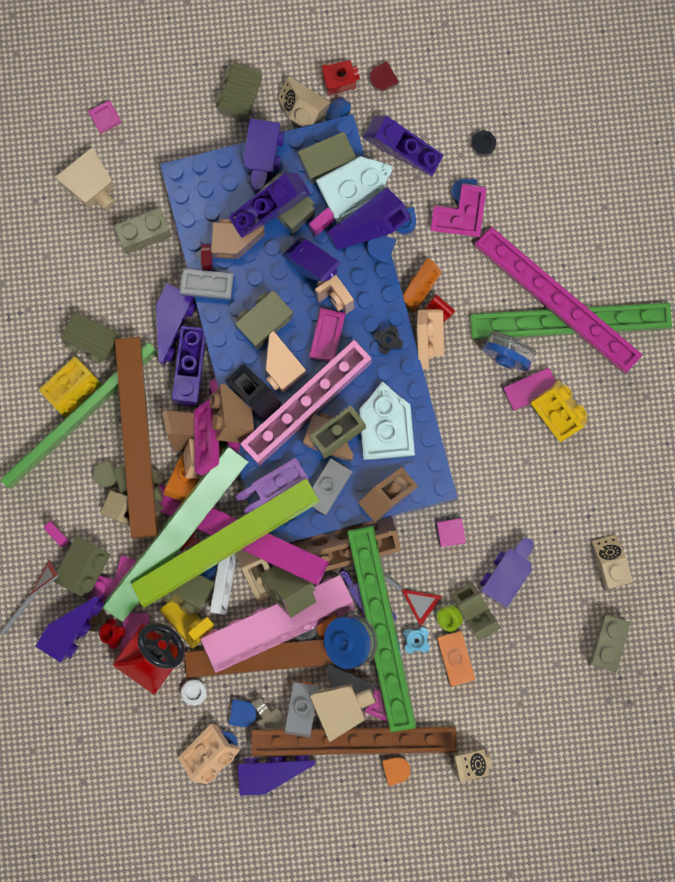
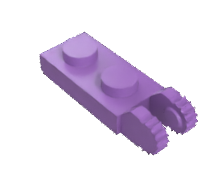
[235,458,309,514]

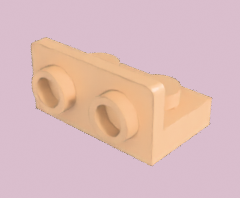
[315,275,354,314]
[417,310,444,369]
[178,724,240,784]

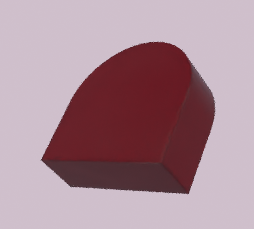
[370,61,399,91]
[201,243,213,271]

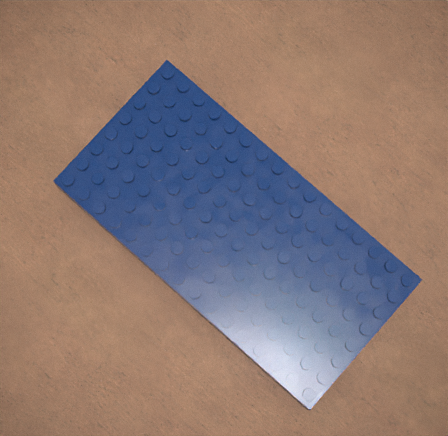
[160,114,458,544]

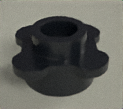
[374,326,403,355]

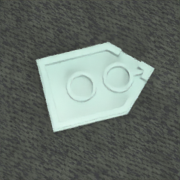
[316,156,393,224]
[359,382,415,460]

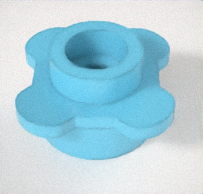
[404,627,430,654]

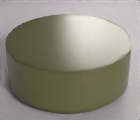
[93,462,117,488]

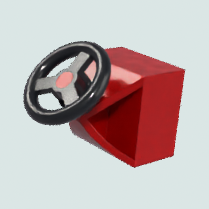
[112,622,185,695]

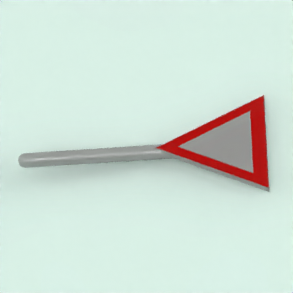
[0,560,59,635]
[384,574,442,627]

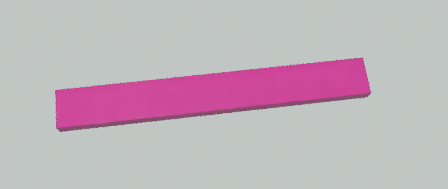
[474,227,643,375]
[158,484,329,586]

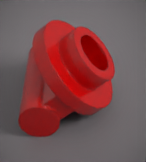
[425,294,456,324]

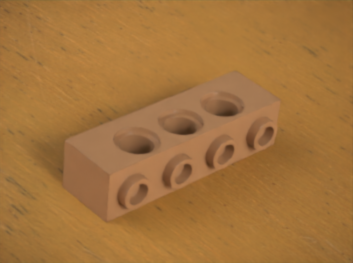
[294,516,401,571]

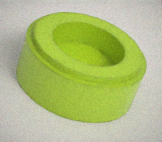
[436,605,463,632]

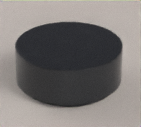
[471,130,496,157]

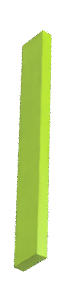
[131,478,320,608]

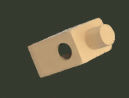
[56,148,115,211]
[310,683,376,742]

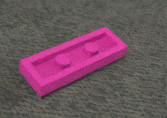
[194,399,220,476]

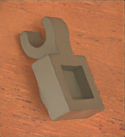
[252,697,287,729]

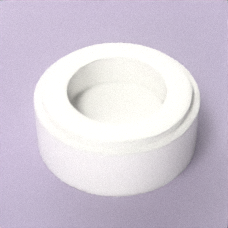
[181,680,207,705]

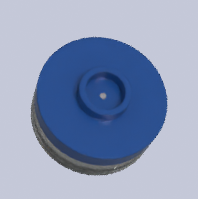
[482,331,537,371]
[324,615,377,669]

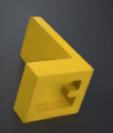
[160,601,214,649]

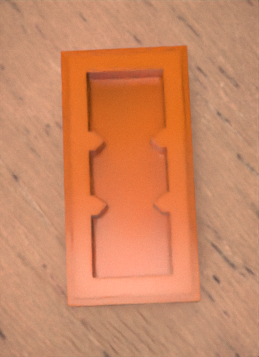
[403,258,442,313]
[164,453,199,502]
[437,631,476,687]

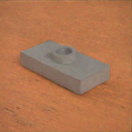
[180,269,234,300]
[312,458,353,516]
[285,682,319,738]

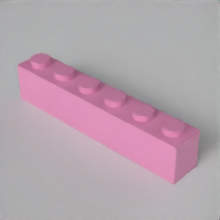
[240,340,372,466]
[201,575,355,673]

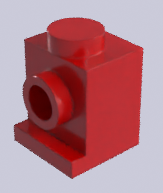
[322,60,360,96]

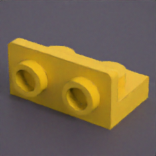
[39,356,101,418]
[531,380,588,442]

